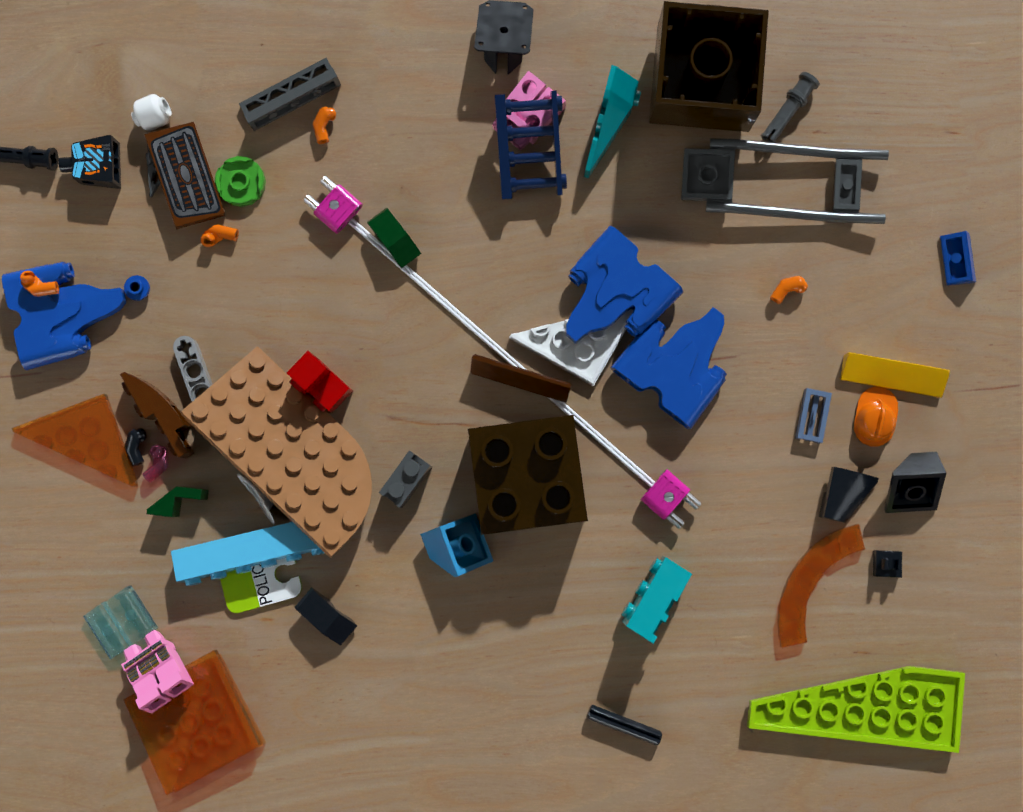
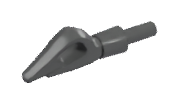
[145,144,161,197]

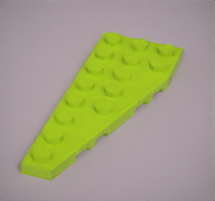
[747,666,965,753]

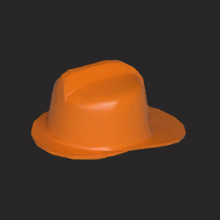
[854,386,898,447]

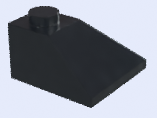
[884,452,947,513]

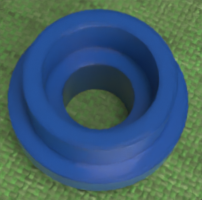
[124,275,150,301]

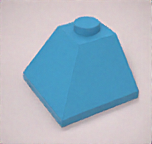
[420,513,493,577]

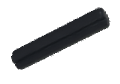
[587,705,662,745]

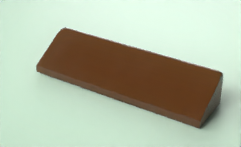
[471,354,572,402]

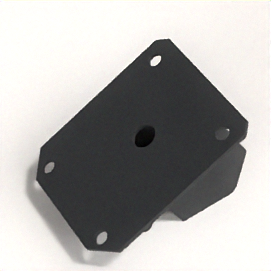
[474,0,534,75]

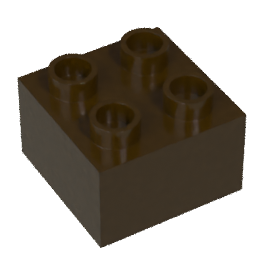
[649,1,769,132]
[468,415,588,535]

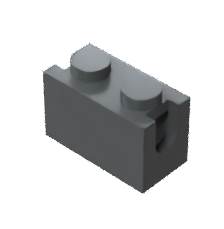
[379,451,432,508]

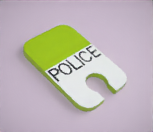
[220,558,302,613]

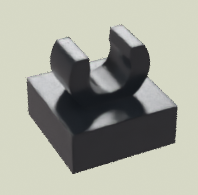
[873,550,902,578]

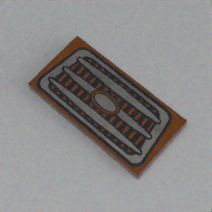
[144,122,225,230]

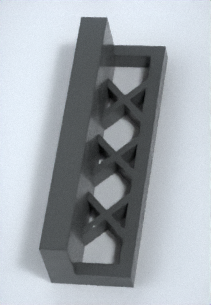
[239,58,341,131]

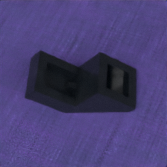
[295,587,357,646]

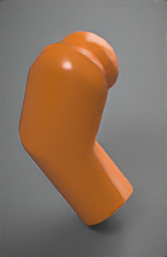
[313,106,336,144]
[200,224,239,247]
[770,276,808,304]

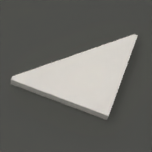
[509,309,633,386]

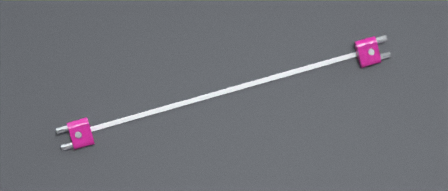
[304,176,701,529]

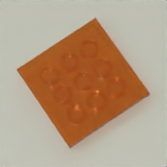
[123,650,261,795]

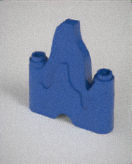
[566,226,684,344]
[2,262,127,370]
[610,307,727,430]

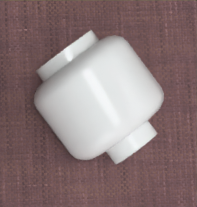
[131,94,172,131]

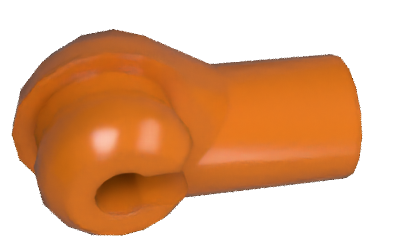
[20,271,59,296]

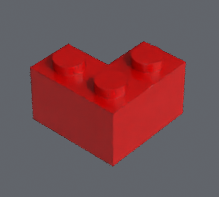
[287,351,353,413]

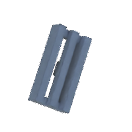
[795,388,832,444]

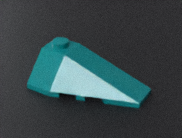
[584,65,641,178]

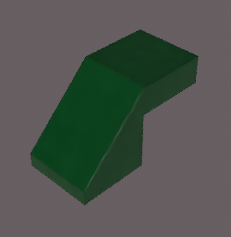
[367,208,422,269]
[146,486,209,517]

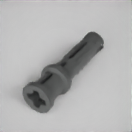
[761,72,820,143]

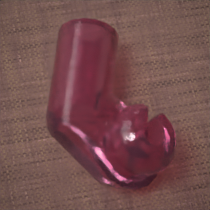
[142,444,169,483]

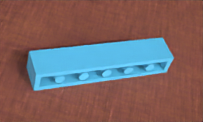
[171,522,324,586]

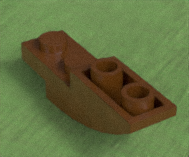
[120,372,195,459]

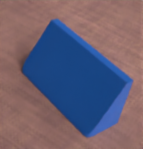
[940,231,976,286]

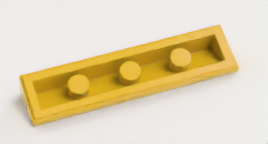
[840,352,950,398]

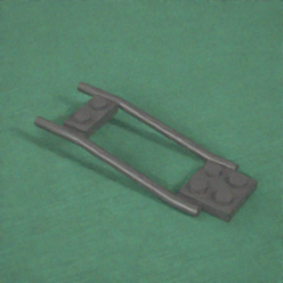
[681,138,889,224]

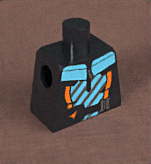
[59,135,121,189]

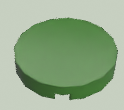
[215,156,266,207]

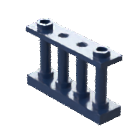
[495,90,567,200]

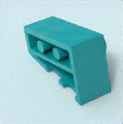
[621,556,692,644]

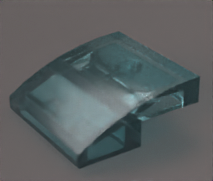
[83,585,158,660]

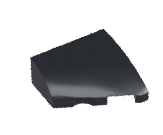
[819,467,879,523]

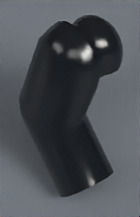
[124,428,147,467]

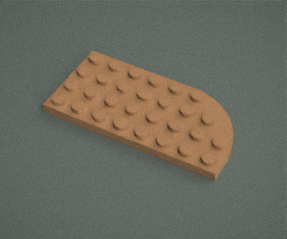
[181,346,372,558]

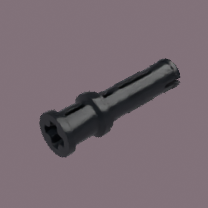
[0,146,59,171]

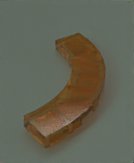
[777,524,865,648]

